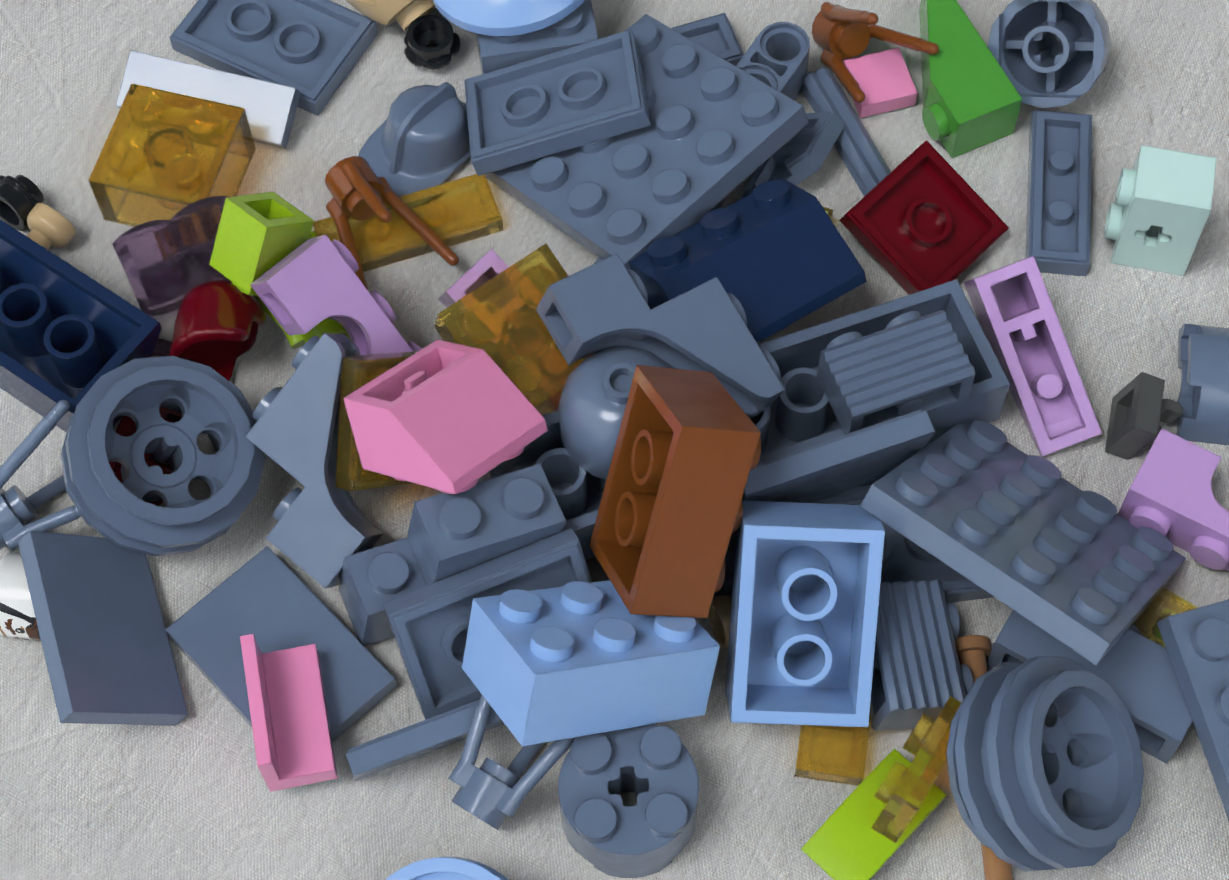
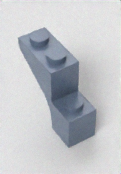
[536,253,785,418]
[245,333,384,589]
[339,463,566,646]

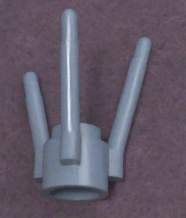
[0,400,82,551]
[448,694,576,830]

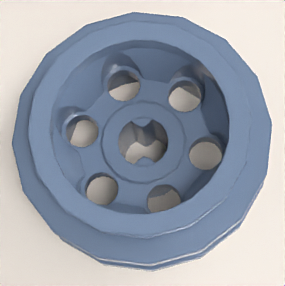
[61,355,266,556]
[946,656,1144,872]

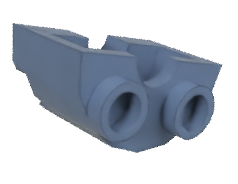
[1176,323,1229,445]

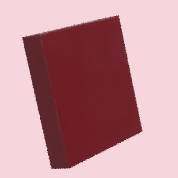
[839,140,1009,295]

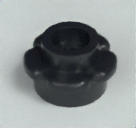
[404,15,461,70]
[0,175,44,230]

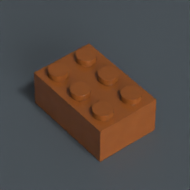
[589,365,761,618]

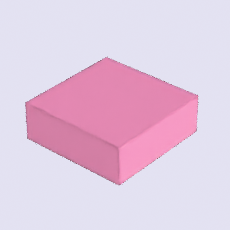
[843,47,918,118]

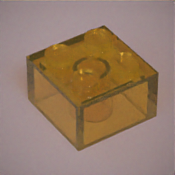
[88,83,256,245]
[434,243,594,410]

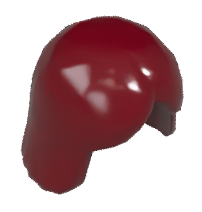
[169,280,267,381]

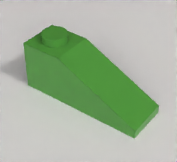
[919,0,1022,158]

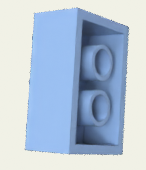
[725,500,885,727]
[462,580,720,746]

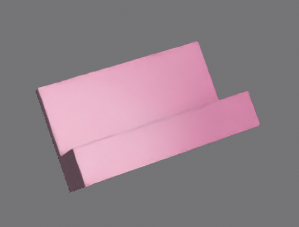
[240,634,338,792]

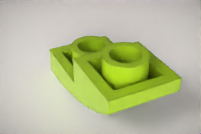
[801,748,947,880]

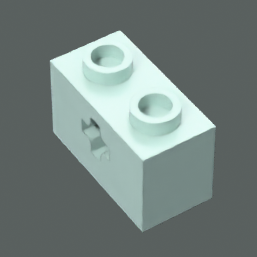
[1104,145,1217,276]

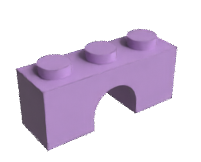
[250,235,421,359]
[1118,428,1229,572]

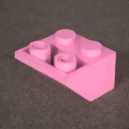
[343,340,548,495]

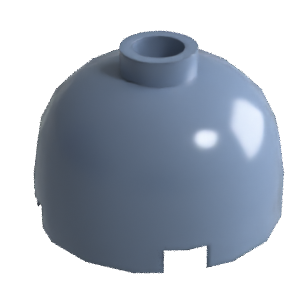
[988,0,1111,109]
[558,346,673,479]

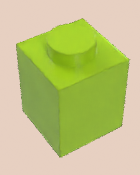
[209,192,314,296]

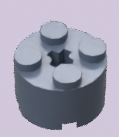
[558,724,699,878]

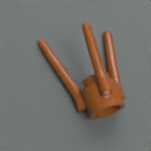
[812,2,939,103]
[325,156,459,290]

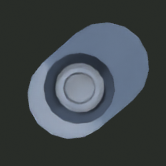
[358,82,471,204]

